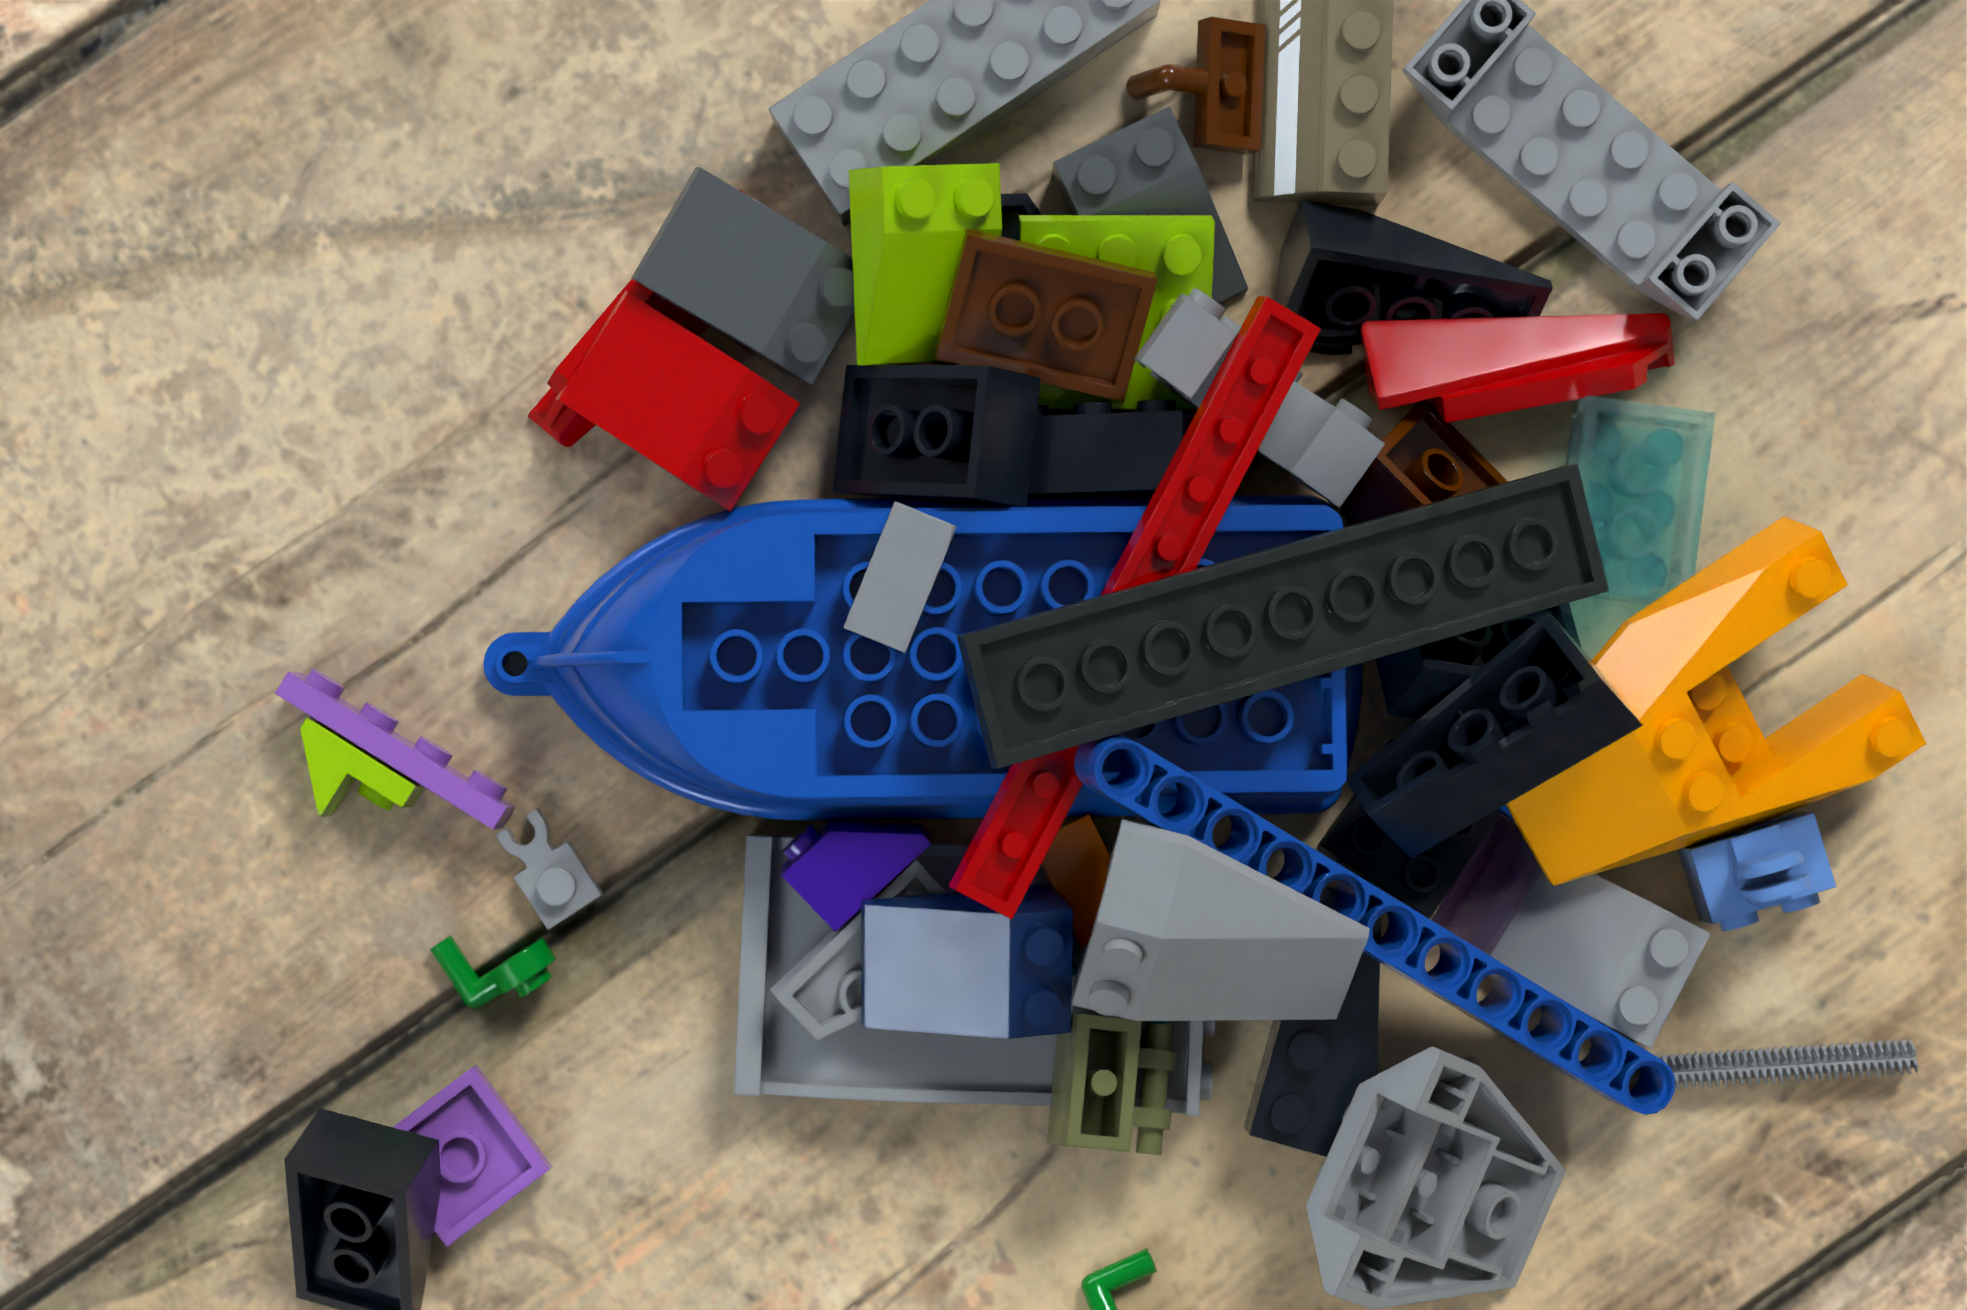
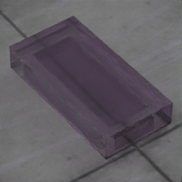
[1432,816,1542,955]

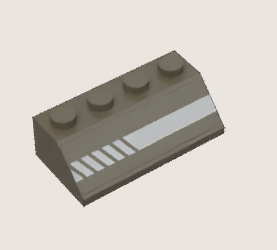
[1253,0,1394,206]

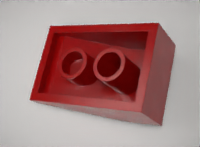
[555,291,800,512]

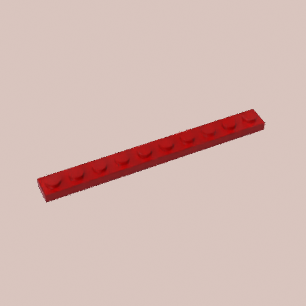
[948,296,1321,920]

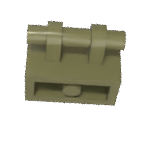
[1047,1014,1177,1155]

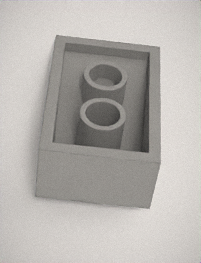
[1472,842,1711,1049]

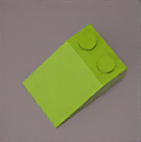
[848,163,1002,365]

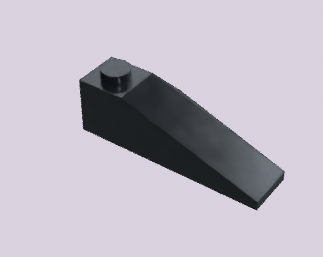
[1274,199,1553,356]

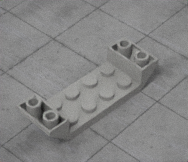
[1402,0,1781,322]

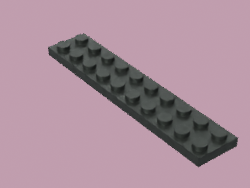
[957,464,1609,769]

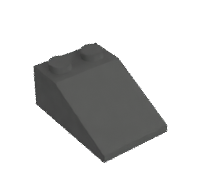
[1052,106,1249,304]
[631,167,855,385]

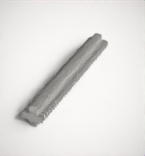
[1656,1039,1918,1089]

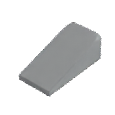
[843,502,957,653]

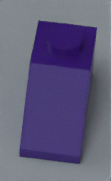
[781,821,931,932]

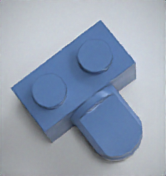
[1678,811,1836,931]

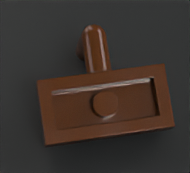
[1126,16,1266,155]

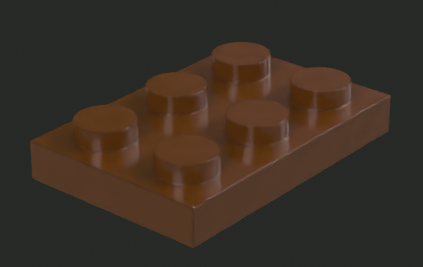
[935,228,1158,402]

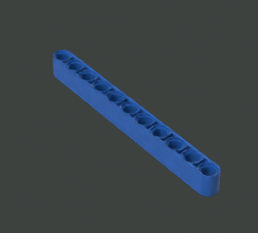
[1074,735,1675,1115]

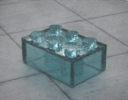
[1565,396,1715,605]

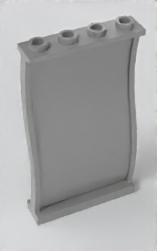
[734,835,1215,1116]

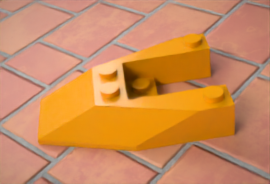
[1506,516,1927,886]

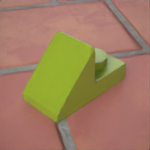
[300,717,425,817]

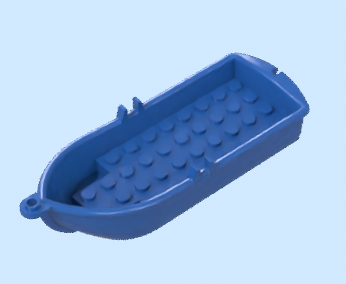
[483,495,1363,821]

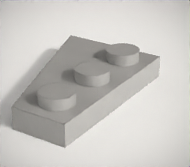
[770,859,947,1040]

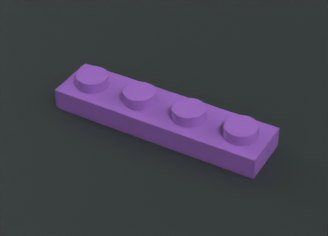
[275,668,515,830]

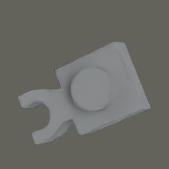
[495,808,604,930]

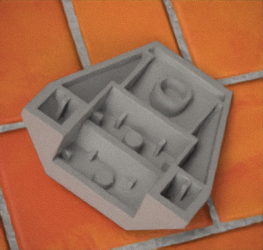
[1071,819,1370,1021]
[1306,1046,1566,1310]

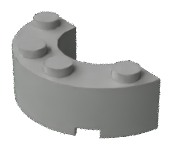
[1134,288,1385,508]

